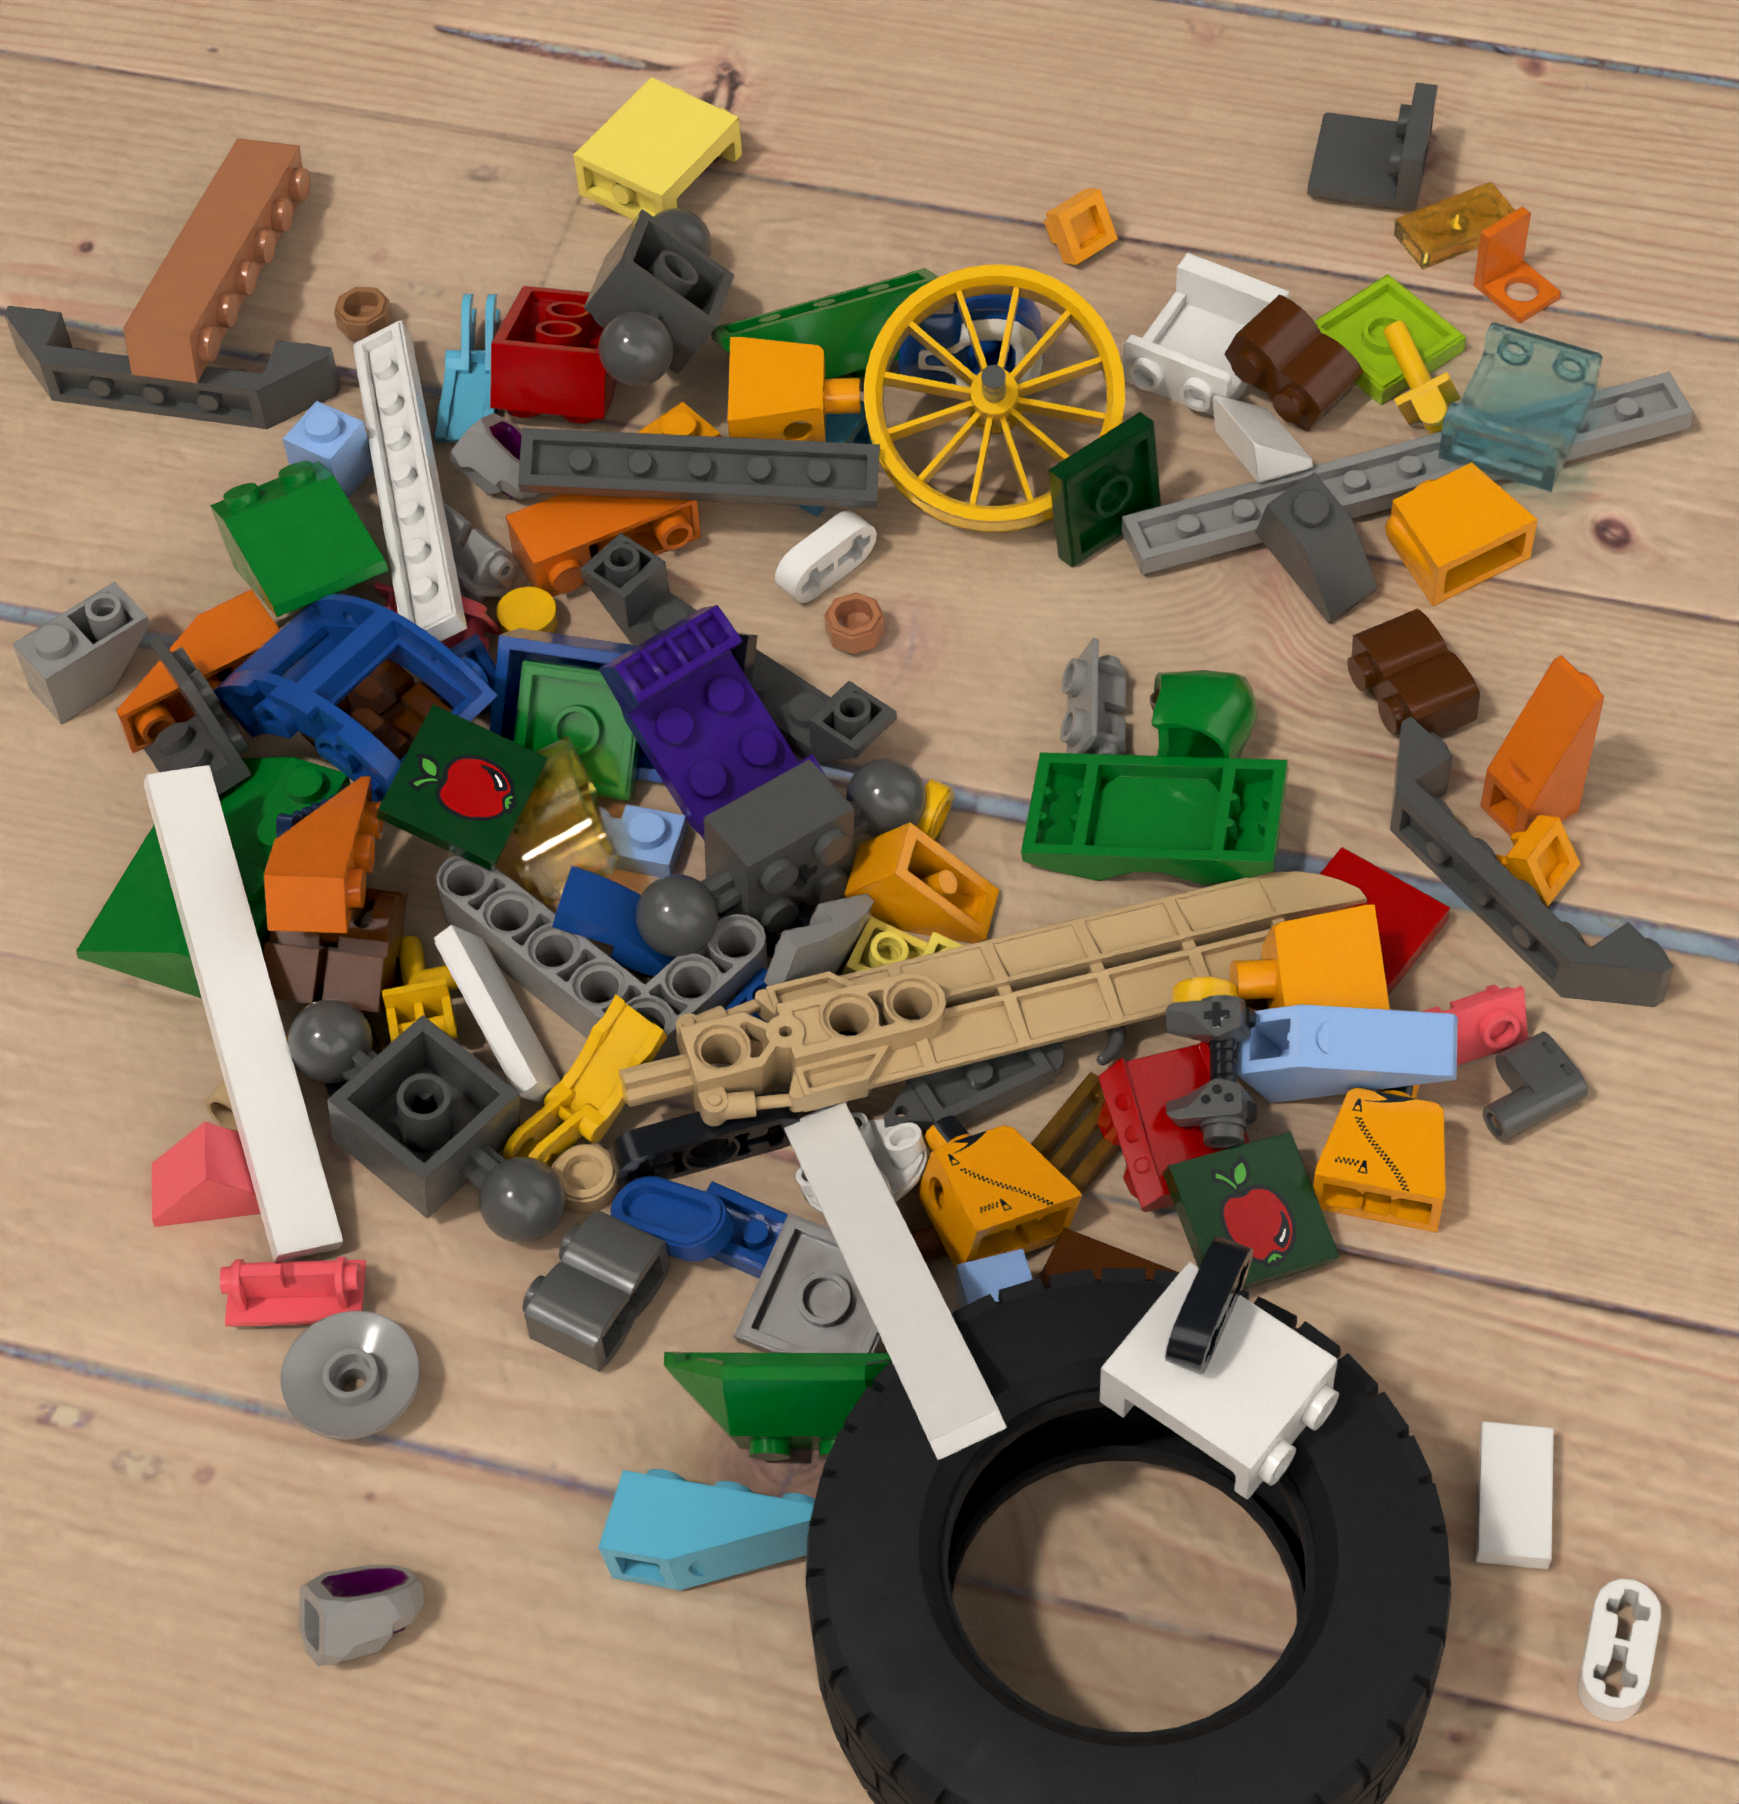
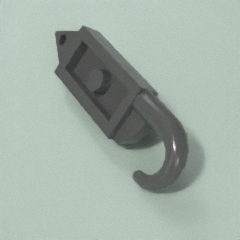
[884,1026,1127,1130]

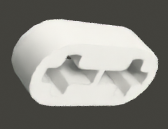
[775,510,877,604]
[1578,1579,1661,1722]

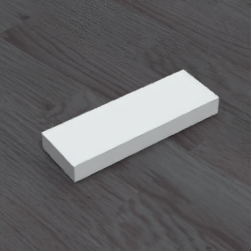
[434,925,561,1105]

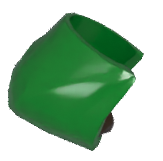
[1149,670,1257,758]

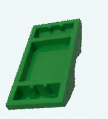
[1021,752,1289,885]

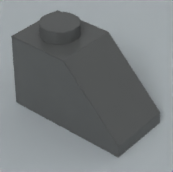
[1255,472,1377,624]

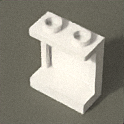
[1123,253,1289,416]
[1100,1262,1339,1500]

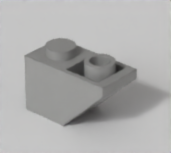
[13,581,150,724]

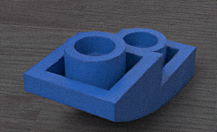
[552,866,676,976]

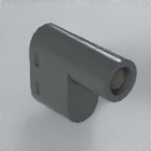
[1483,1031,1588,1142]

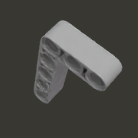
[436,855,769,1062]

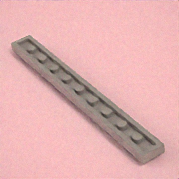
[1122,372,1694,575]

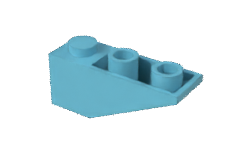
[598,1469,815,1591]

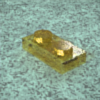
[1394,181,1515,270]

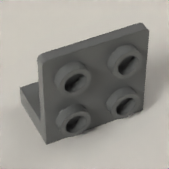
[1307,82,1438,211]
[143,636,252,796]

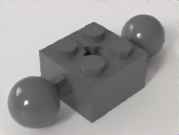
[583,208,734,387]
[636,758,927,957]
[288,999,566,1243]

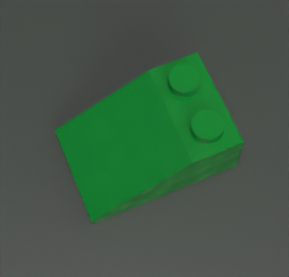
[210,461,389,617]

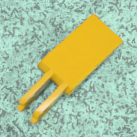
[503,994,667,1167]

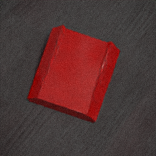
[1097,1041,1250,1213]

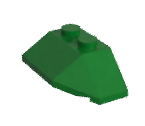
[711,268,939,379]
[664,1352,891,1461]

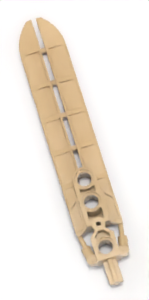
[619,871,1367,1126]

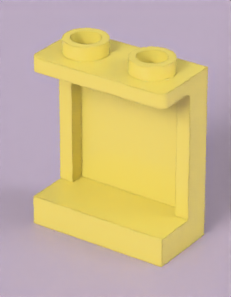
[573,77,742,220]

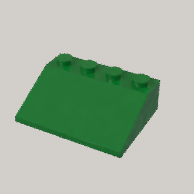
[76,757,351,999]

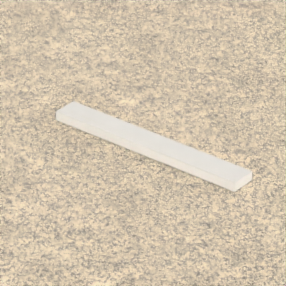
[353,320,467,642]
[143,765,343,1263]
[784,1102,1007,1460]

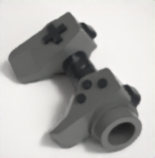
[1166,995,1257,1149]

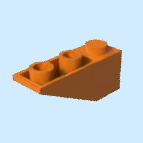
[506,494,701,597]
[116,589,280,753]
[1480,655,1605,837]
[264,776,384,933]

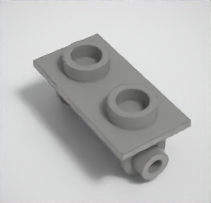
[443,501,514,601]
[1060,638,1126,755]

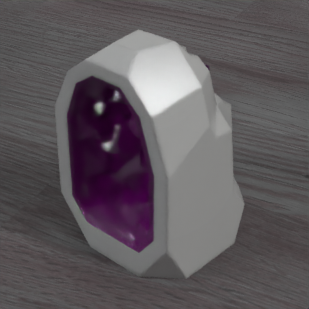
[449,413,542,500]
[299,1565,425,1666]

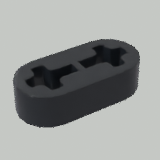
[1165,1235,1253,1374]

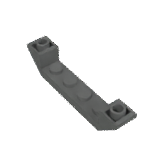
[4,305,341,429]
[580,533,897,763]
[1390,716,1674,1007]

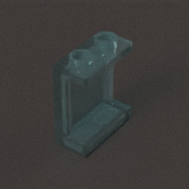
[1438,322,1603,492]

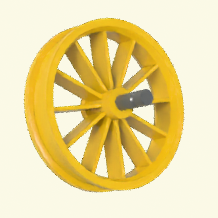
[864,264,1125,533]

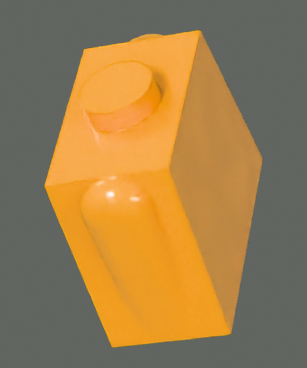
[1385,462,1538,606]

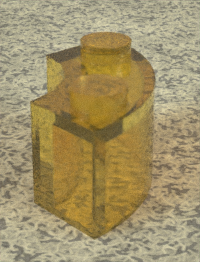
[513,736,620,905]

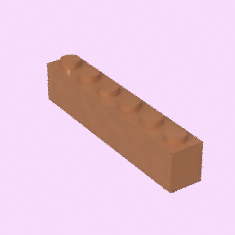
[123,138,310,383]

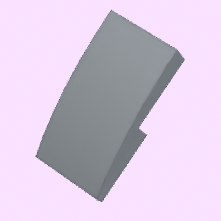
[764,894,874,986]

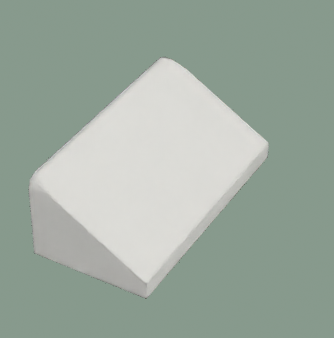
[1212,395,1313,483]

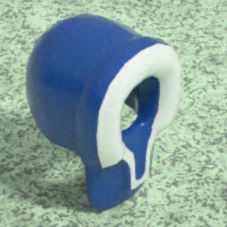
[898,294,1044,388]

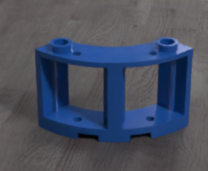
[213,594,498,801]

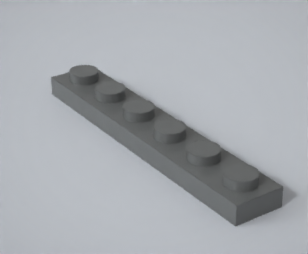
[518,428,880,509]

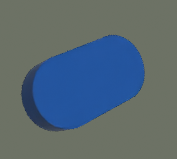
[611,1176,734,1262]

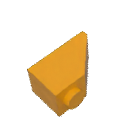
[844,822,999,944]

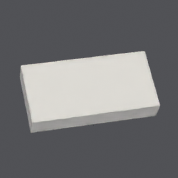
[1476,1421,1554,1570]

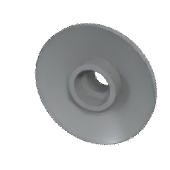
[280,1311,420,1440]

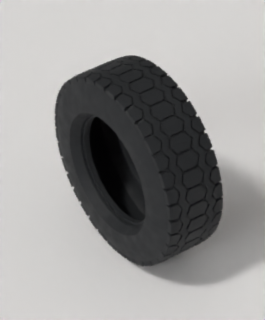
[806,1268,1451,1804]

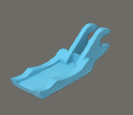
[434,294,500,443]

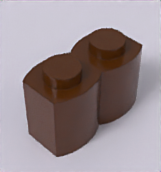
[1224,294,1364,431]
[1347,609,1480,736]

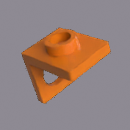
[1473,206,1561,323]

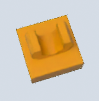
[1043,187,1118,265]
[1496,815,1581,907]

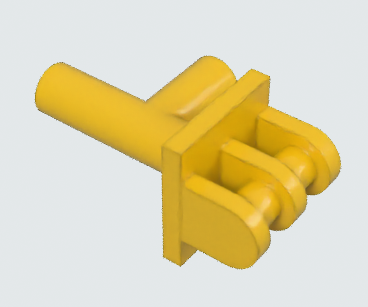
[1383,321,1461,435]
[382,936,459,1043]

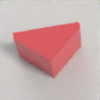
[152,1122,261,1227]

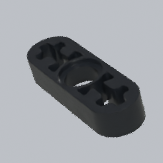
[609,1091,801,1186]

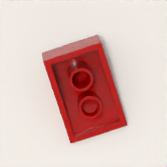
[490,286,617,424]

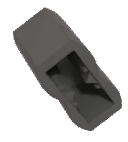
[522,1209,670,1372]

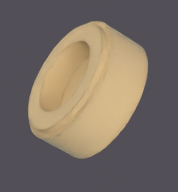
[551,1144,619,1214]

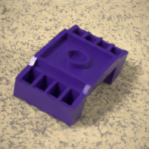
[599,605,826,840]

